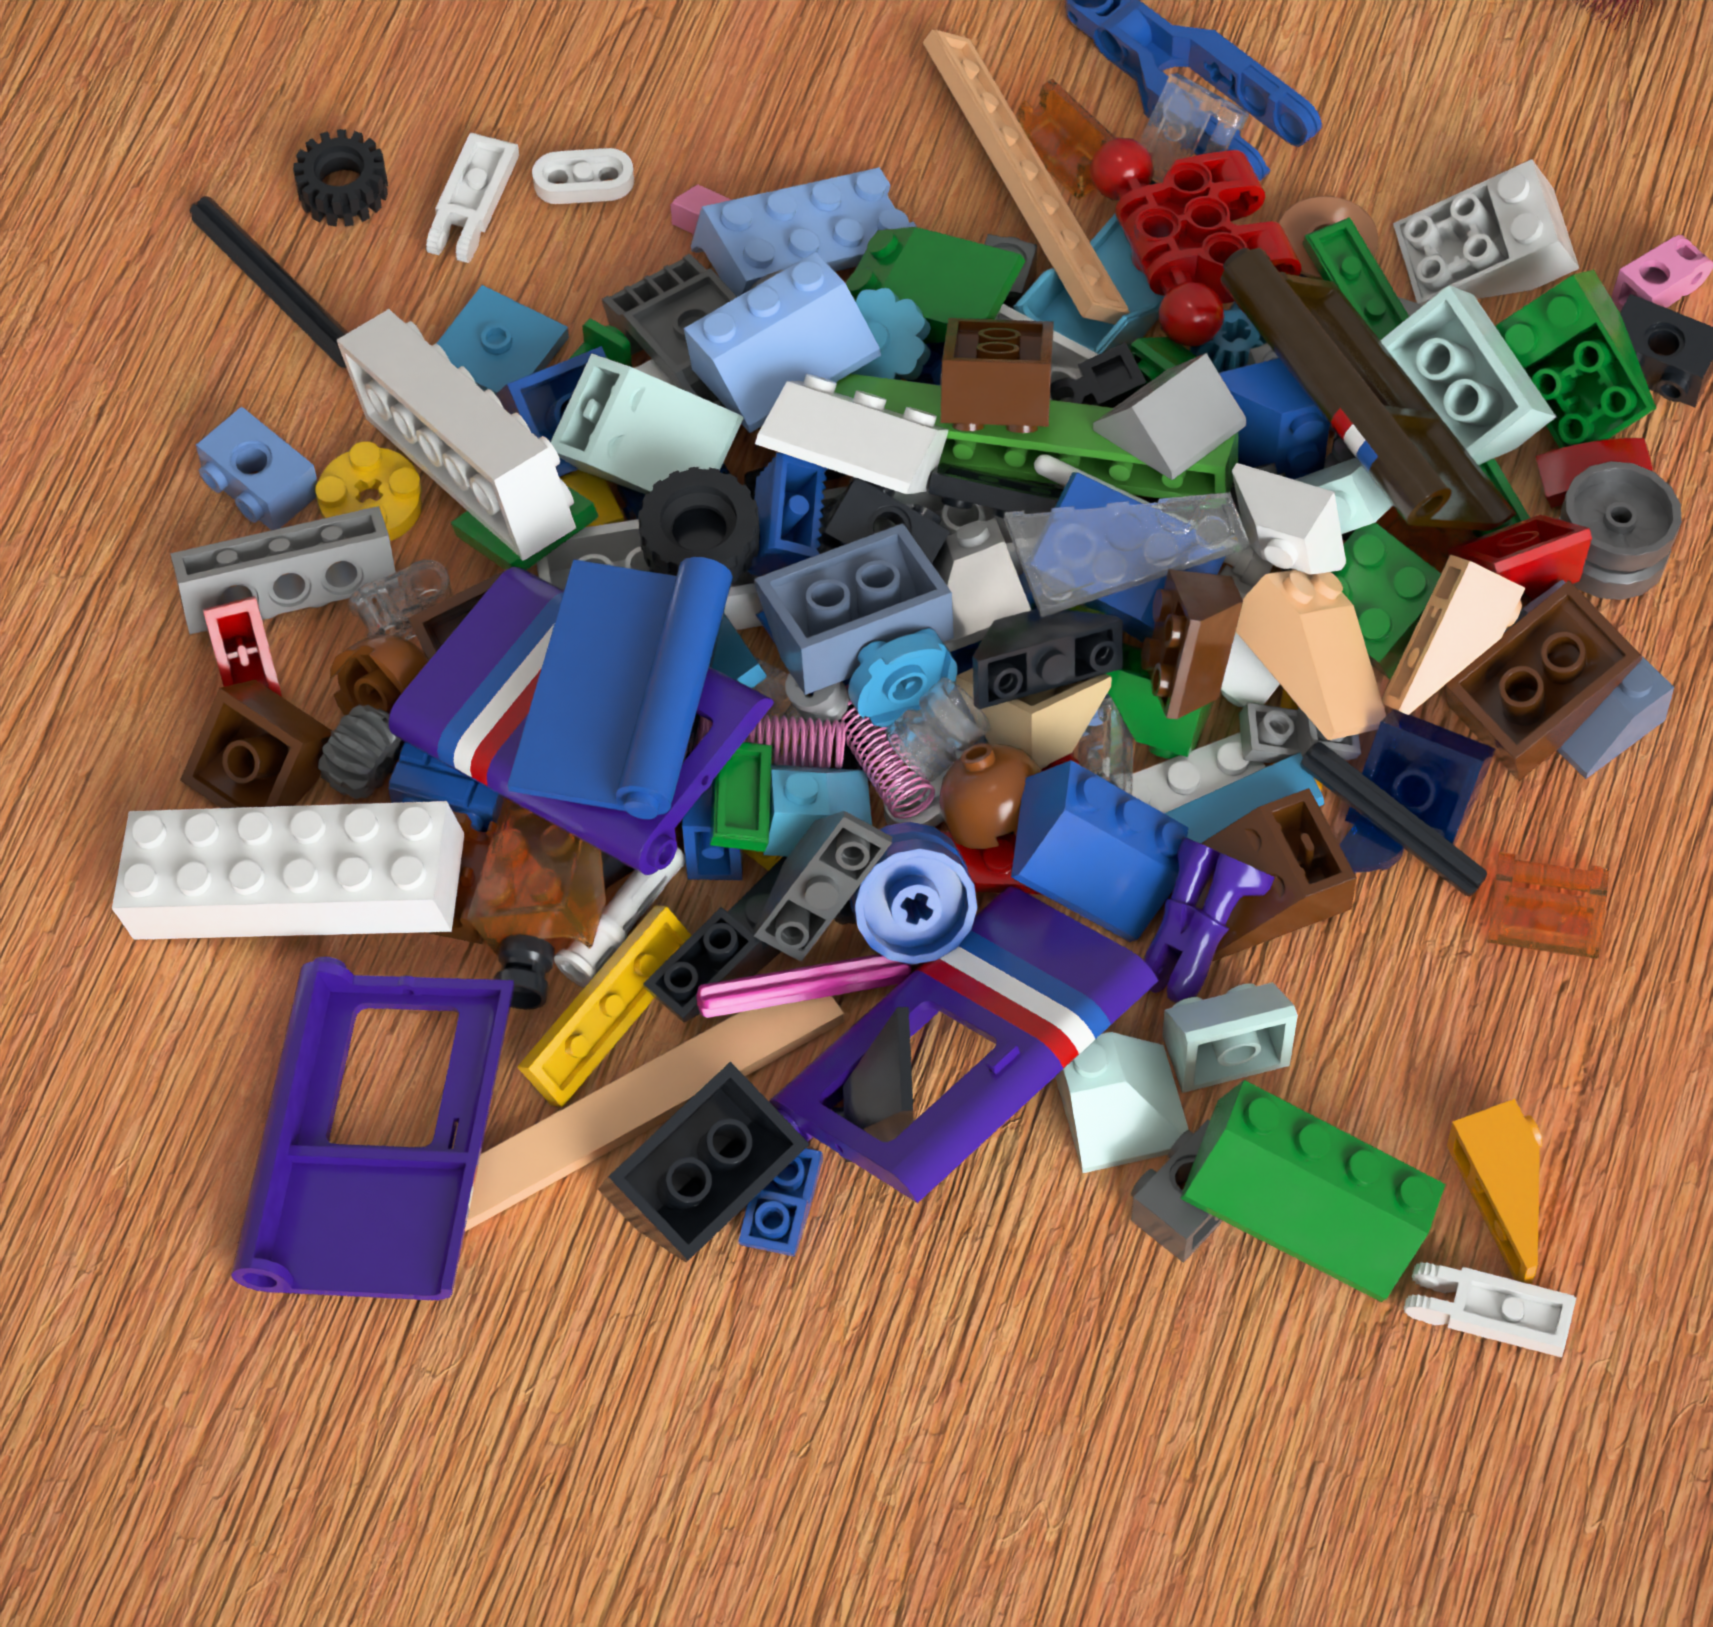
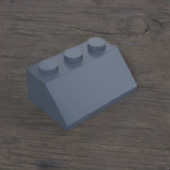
[754,523,954,695]
[1504,579,1674,779]

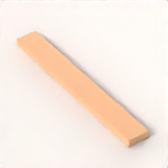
[923,30,1130,325]
[465,996,844,1231]

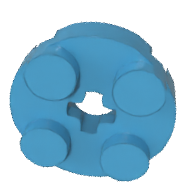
[848,628,957,727]

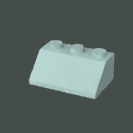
[1380,285,1556,465]

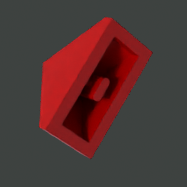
[203,596,282,697]

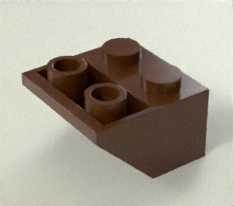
[1141,569,1243,719]

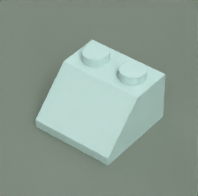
[1162,982,1298,1093]

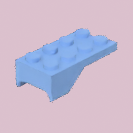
[691,167,917,297]

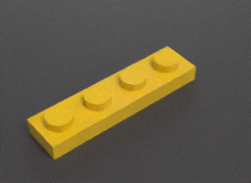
[517,905,692,1107]

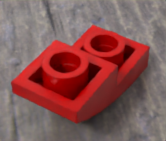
[1536,438,1654,508]

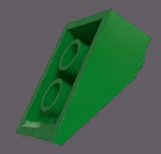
[846,227,1025,344]

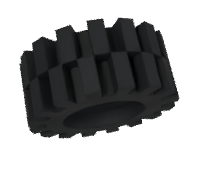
[293,130,388,227]

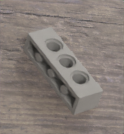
[170,506,398,634]

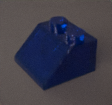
[1345,709,1496,846]

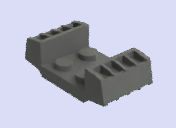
[602,254,737,409]

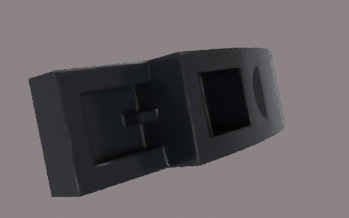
[643,856,787,1023]

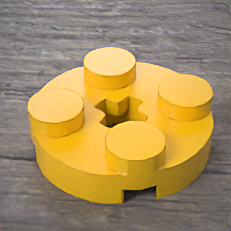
[315,441,422,541]

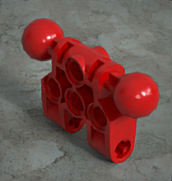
[1090,137,1302,347]

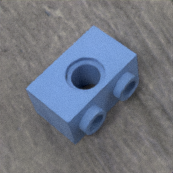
[196,406,317,530]

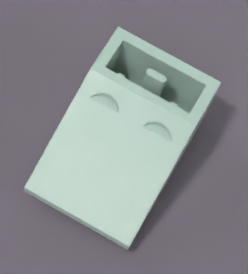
[551,353,744,494]

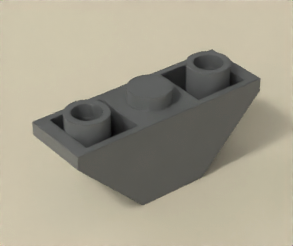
[754,811,892,961]

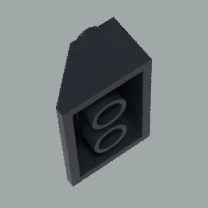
[598,1061,810,1263]

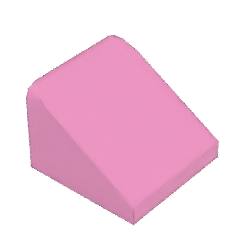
[671,184,731,234]

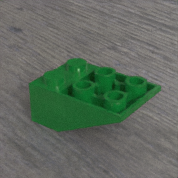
[1495,270,1657,448]

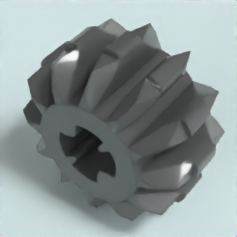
[318,704,405,799]

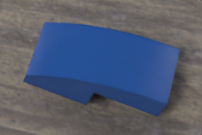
[738,1148,823,1257]

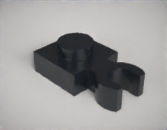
[1050,342,1147,408]

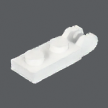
[426,133,519,263]
[1403,1262,1576,1357]

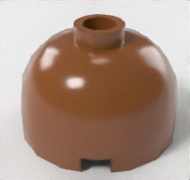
[330,635,429,716]
[939,743,1042,849]

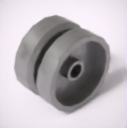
[1559,462,1682,600]

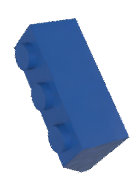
[1219,358,1330,486]
[1011,760,1188,942]

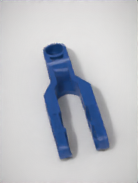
[1065,0,1322,181]

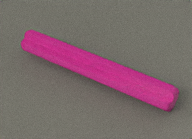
[696,954,911,1018]

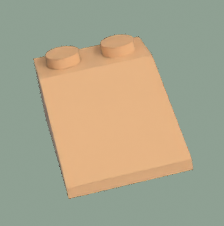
[1236,570,1388,740]

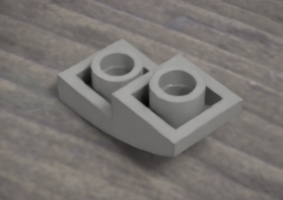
[1239,703,1361,763]

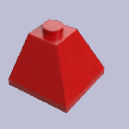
[1447,514,1592,601]

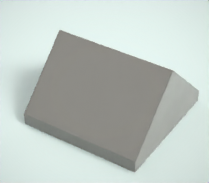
[1093,353,1246,480]

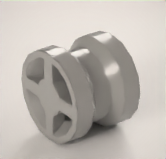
[785,673,850,727]

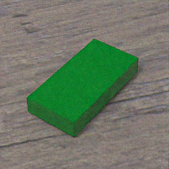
[710,742,772,852]

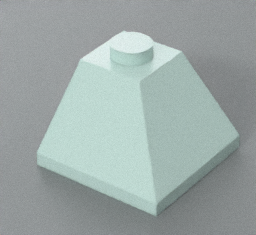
[1055,1032,1189,1173]

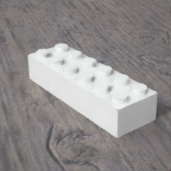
[336,309,576,561]
[112,801,465,940]

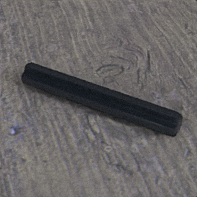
[1300,742,1487,897]

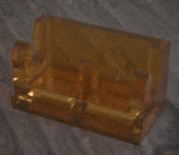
[1017,79,1115,200]

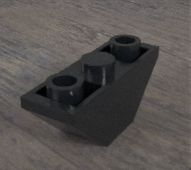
[973,607,1123,710]

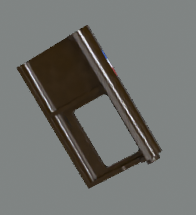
[1220,248,1516,531]

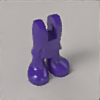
[1143,836,1275,1003]

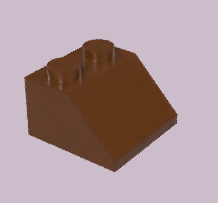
[180,680,332,808]

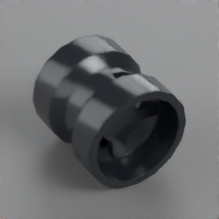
[493,934,555,1010]

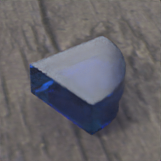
[1339,819,1404,873]

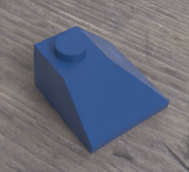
[496,346,607,477]

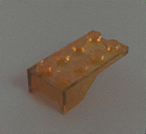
[467,798,606,955]

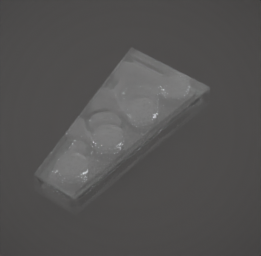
[1004,492,1249,617]

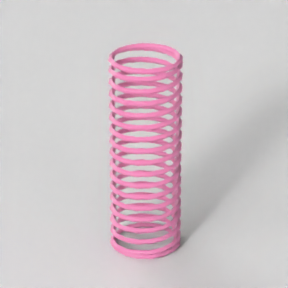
[839,685,935,819]
[698,714,845,770]

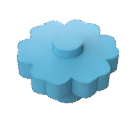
[851,288,931,380]

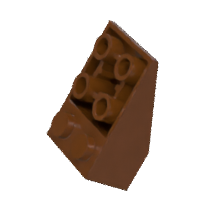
[1167,788,1357,962]

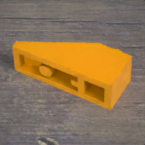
[1447,1098,1542,1285]

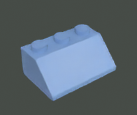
[684,252,881,433]

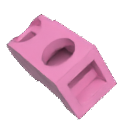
[1611,235,1713,312]

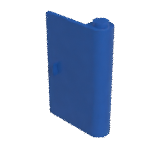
[507,557,733,819]

